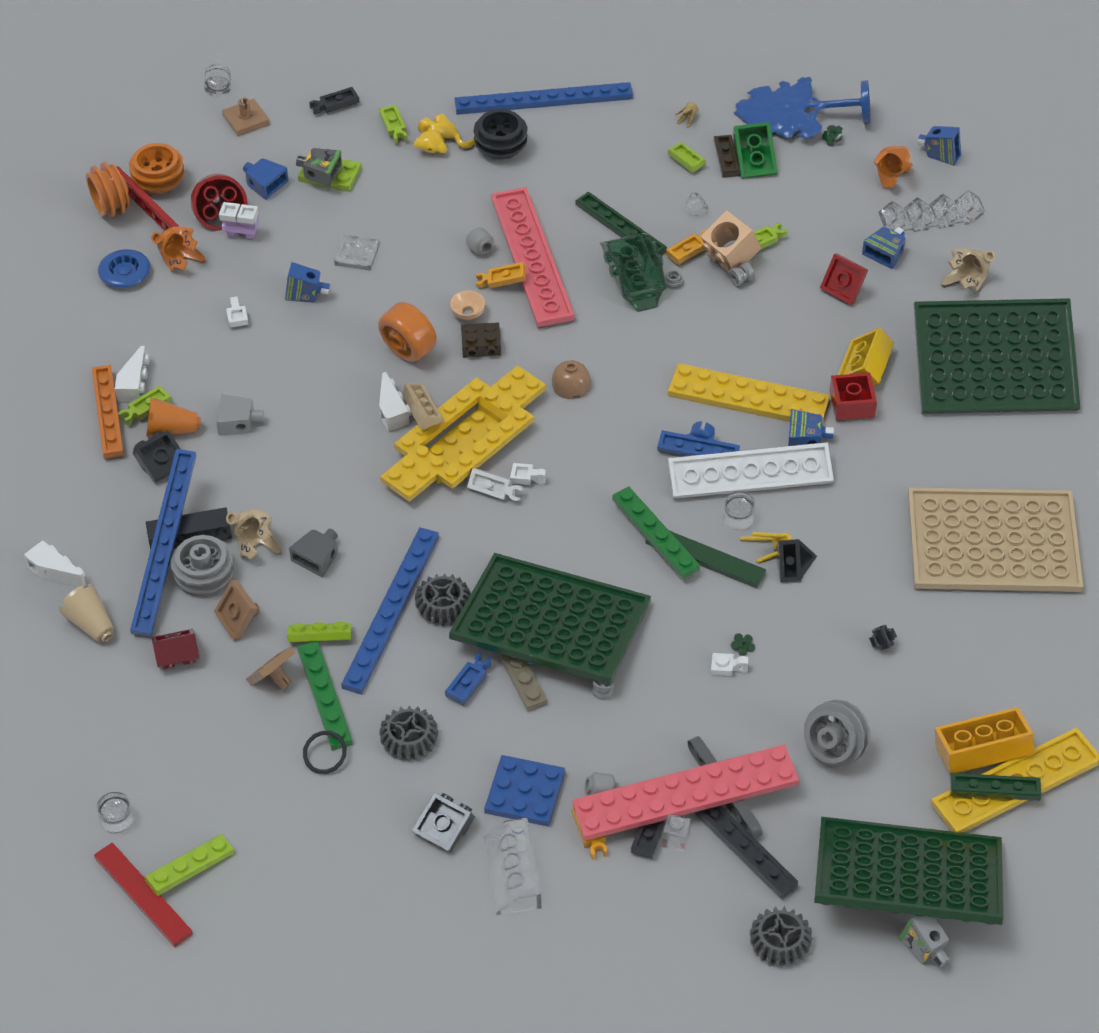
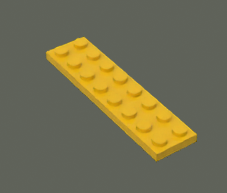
[668,363,830,424]
[930,727,1099,833]

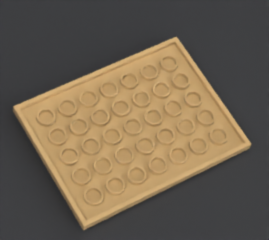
[908,488,1084,592]

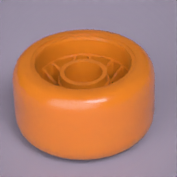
[378,302,437,362]

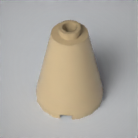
[59,584,114,642]

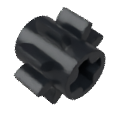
[869,624,897,650]

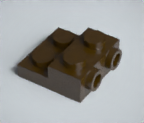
[461,322,501,358]

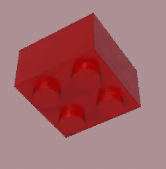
[829,373,877,421]

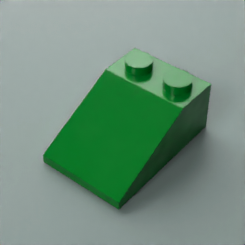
[733,122,778,179]

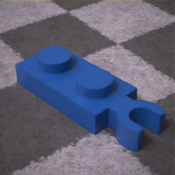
[445,653,491,705]

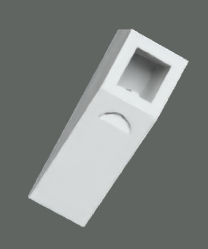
[115,346,150,402]
[379,372,411,432]
[24,540,86,587]

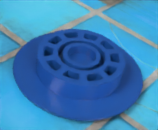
[98,249,151,287]

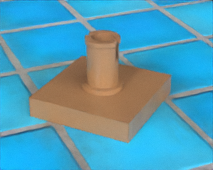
[222,97,270,136]
[214,580,260,640]
[246,646,295,690]

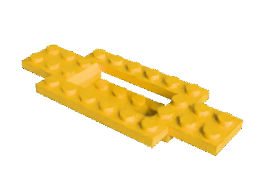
[380,365,546,502]

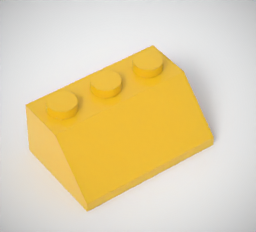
[837,328,894,386]

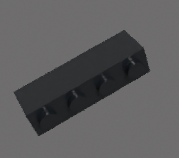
[145,507,232,550]

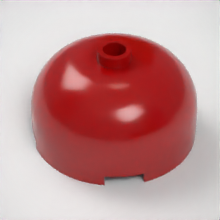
[190,174,248,231]

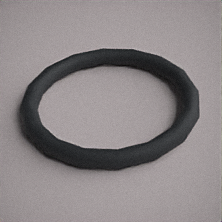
[303,731,347,774]

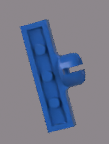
[657,421,740,456]

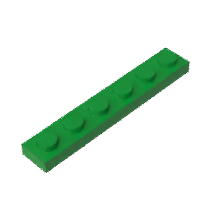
[612,486,700,579]
[297,641,353,750]

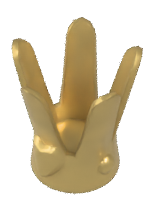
[675,102,699,128]

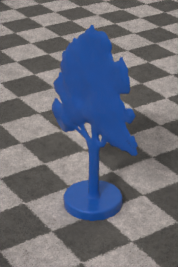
[734,77,871,139]

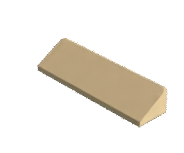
[402,383,443,430]

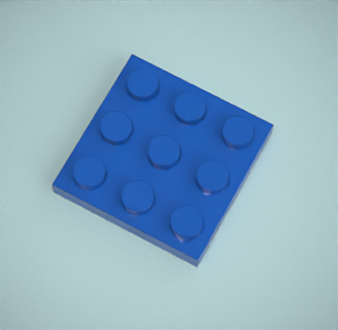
[484,755,565,827]

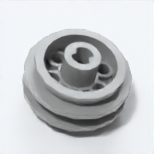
[170,535,234,595]
[804,699,870,767]

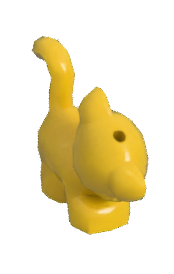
[414,113,475,153]

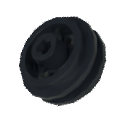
[473,109,528,160]

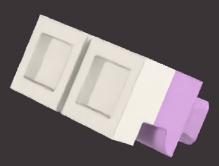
[219,202,259,239]

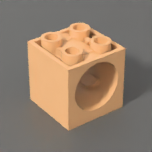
[700,210,761,272]

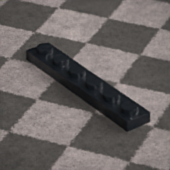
[694,805,798,898]

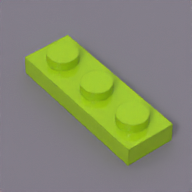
[287,621,352,642]

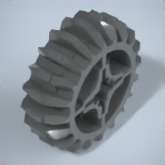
[415,573,471,625]
[379,705,438,761]
[750,906,812,967]

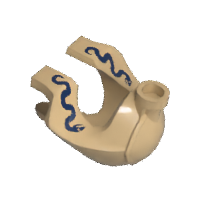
[941,249,995,292]
[226,509,281,560]

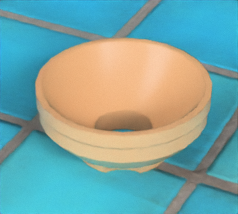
[450,291,485,321]

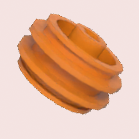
[129,143,185,194]
[86,162,130,219]

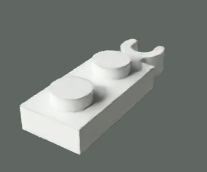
[467,468,524,501]

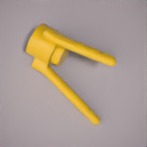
[740,532,791,563]

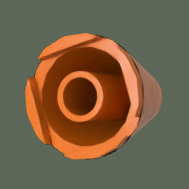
[146,398,201,437]

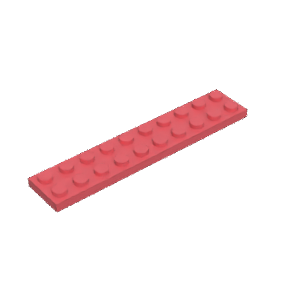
[491,187,574,328]
[572,744,799,841]

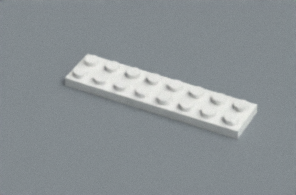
[668,442,834,499]

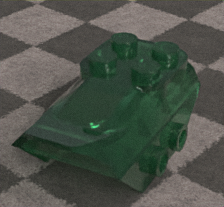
[600,233,666,312]

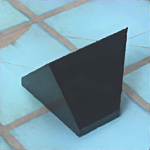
[776,539,817,582]

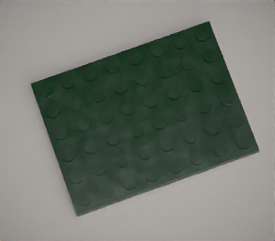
[913,298,1080,414]
[449,553,651,685]
[814,816,1003,925]

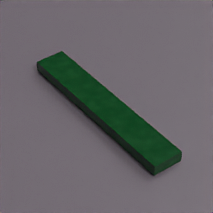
[575,191,667,261]
[645,530,766,588]

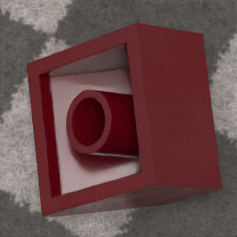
[151,628,200,669]

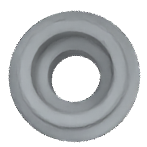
[664,270,683,287]

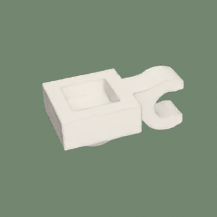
[226,296,249,328]
[510,463,547,485]
[711,653,748,676]

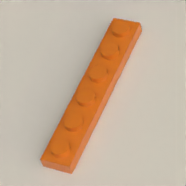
[92,364,124,459]

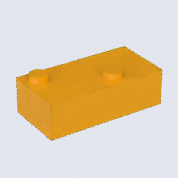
[935,707,1034,775]

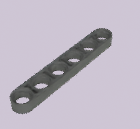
[687,736,763,839]

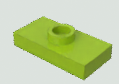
[668,142,706,173]

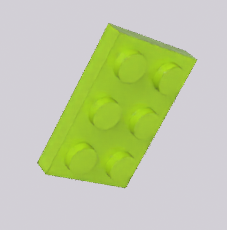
[298,159,362,192]

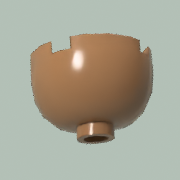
[552,360,591,399]

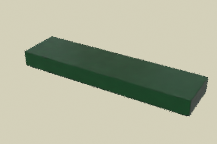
[950,773,1041,801]

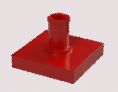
[820,253,869,305]

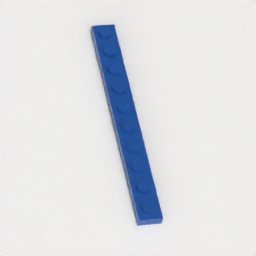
[454,82,633,115]
[130,449,197,637]
[341,527,439,695]

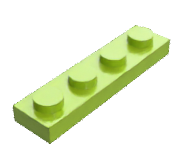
[145,834,234,896]

